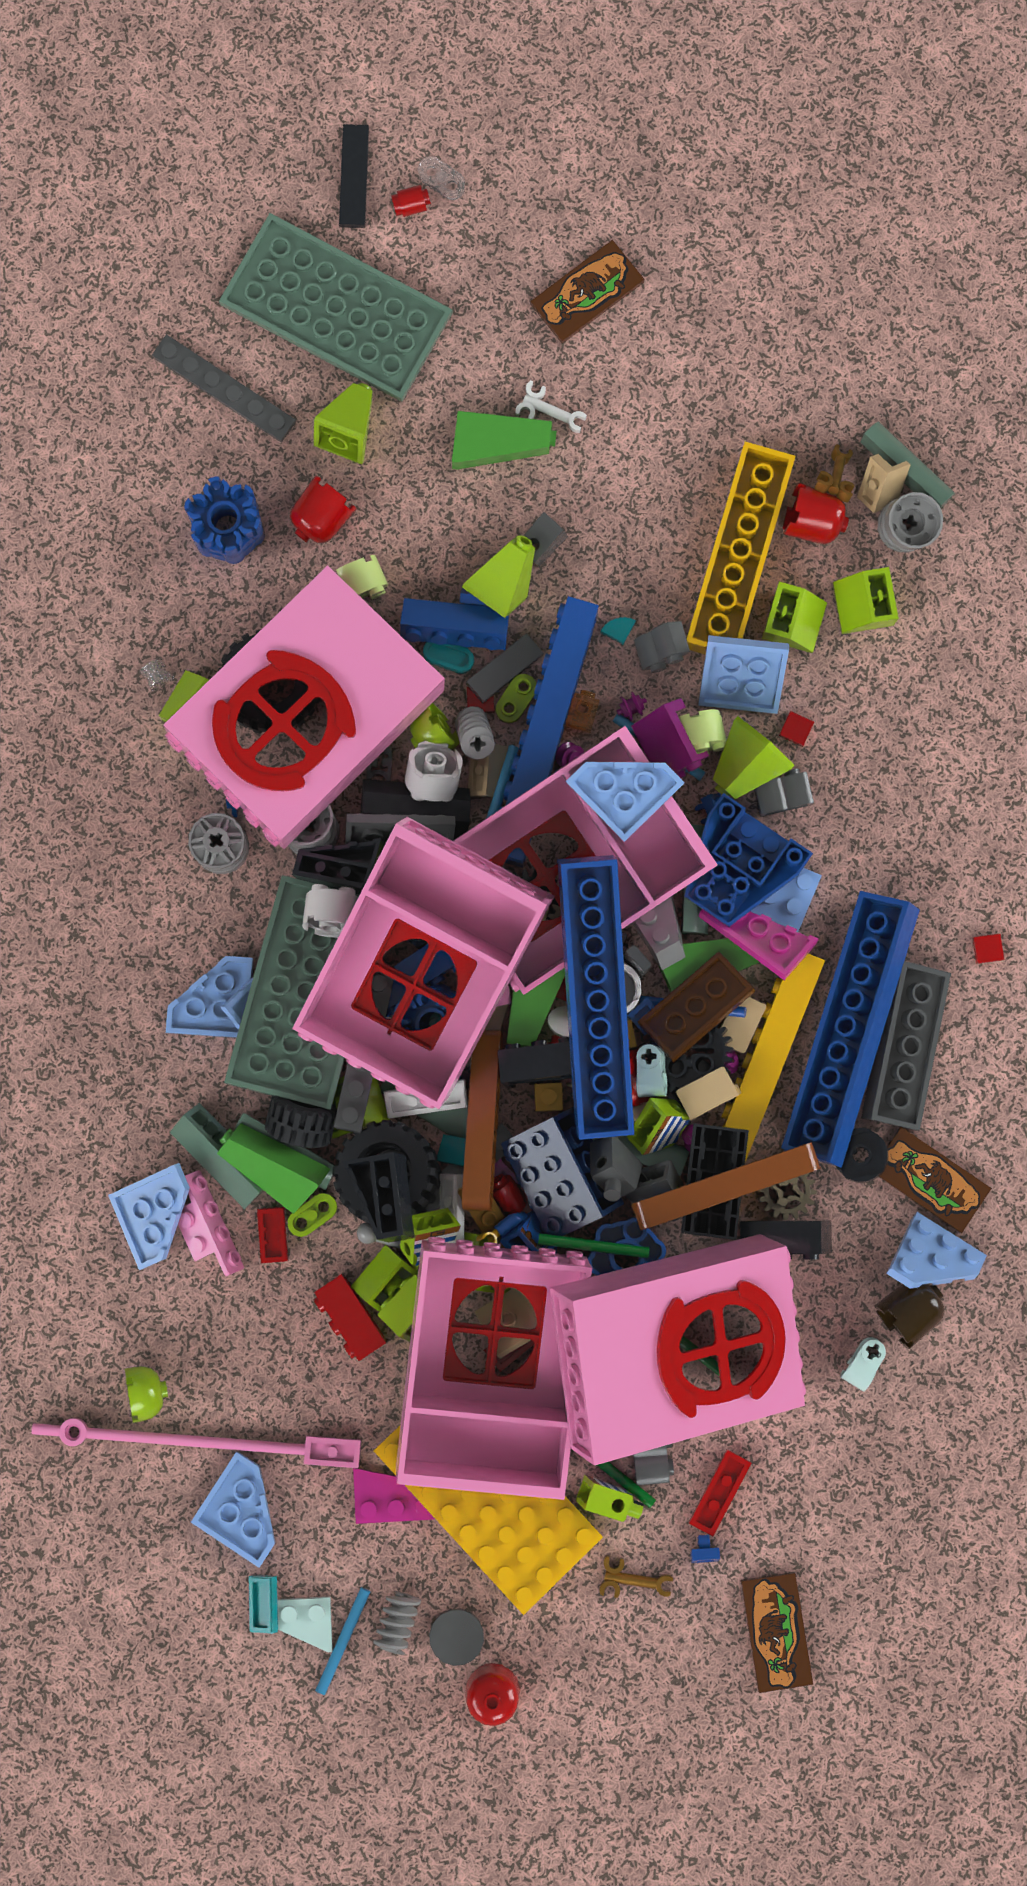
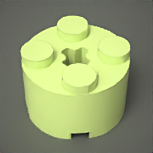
[336,555,388,599]
[679,709,727,757]

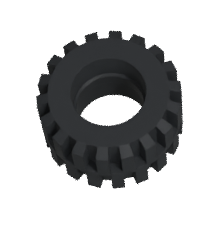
[264,1096,337,1148]

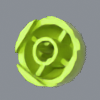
[410,703,460,750]
[125,1366,168,1423]

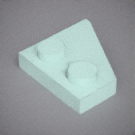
[277,1597,333,1652]

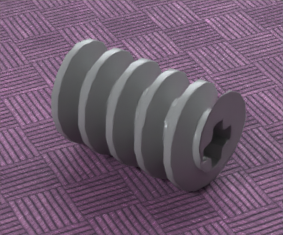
[455,706,495,760]
[373,1591,421,1655]

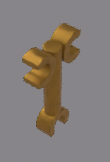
[814,444,855,503]
[599,1555,673,1598]

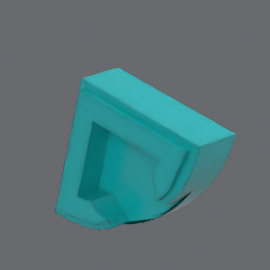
[600,617,636,645]

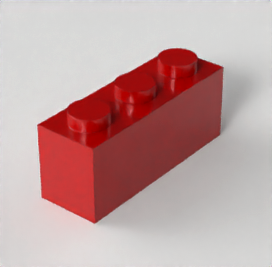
[313,1273,388,1361]

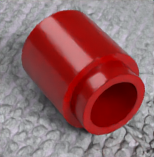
[391,185,431,217]
[493,1174,527,1215]

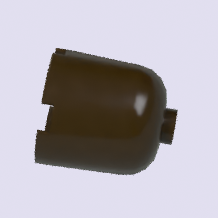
[874,1284,945,1349]

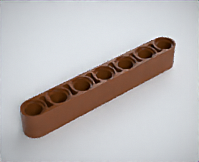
[462,1030,503,1211]
[631,1142,821,1231]

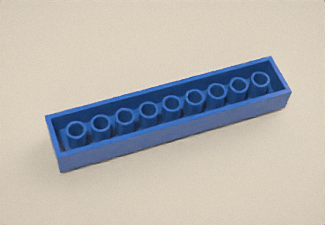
[499,596,599,868]
[557,855,634,1140]
[781,891,920,1168]

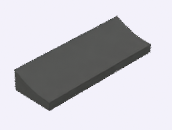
[861,961,951,1131]

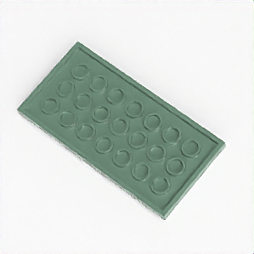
[219,213,453,402]
[224,875,359,1110]

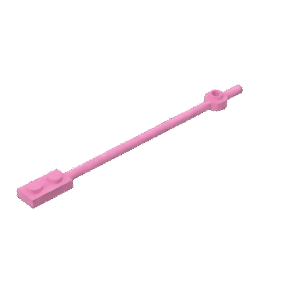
[32,1418,361,1468]

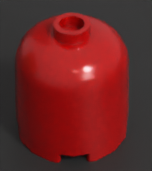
[290,475,357,544]
[782,483,849,544]
[465,1663,520,1726]

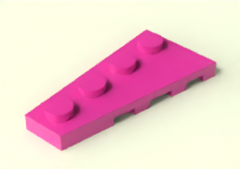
[699,909,818,980]
[353,1468,435,1524]

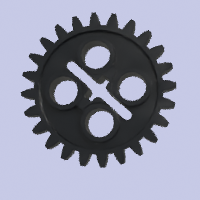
[646,1023,735,1094]

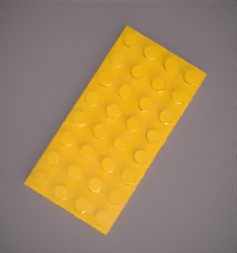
[373,1424,603,1615]

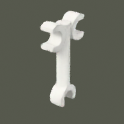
[515,380,587,433]

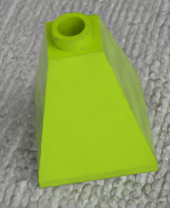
[314,383,373,465]
[462,535,535,618]
[712,716,795,799]

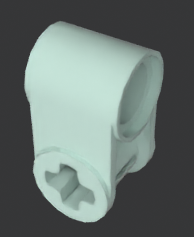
[636,1044,667,1097]
[840,1337,886,1392]

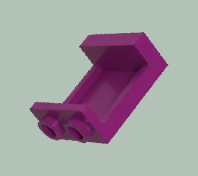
[631,698,709,778]

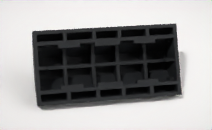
[360,779,471,840]
[681,1123,749,1240]

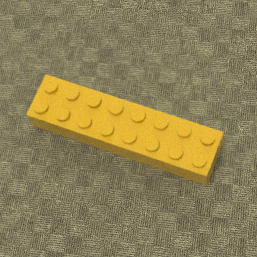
[687,441,796,654]

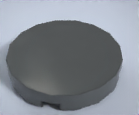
[429,1608,484,1666]

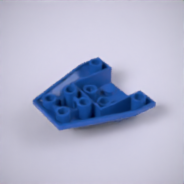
[684,793,813,927]

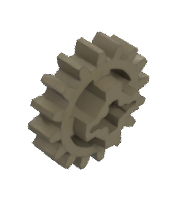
[758,1173,817,1220]

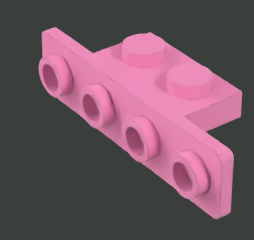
[178,1170,244,1276]

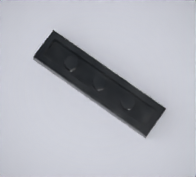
[339,124,369,228]

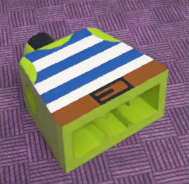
[627,1098,691,1155]
[400,1208,461,1271]
[575,1474,644,1522]

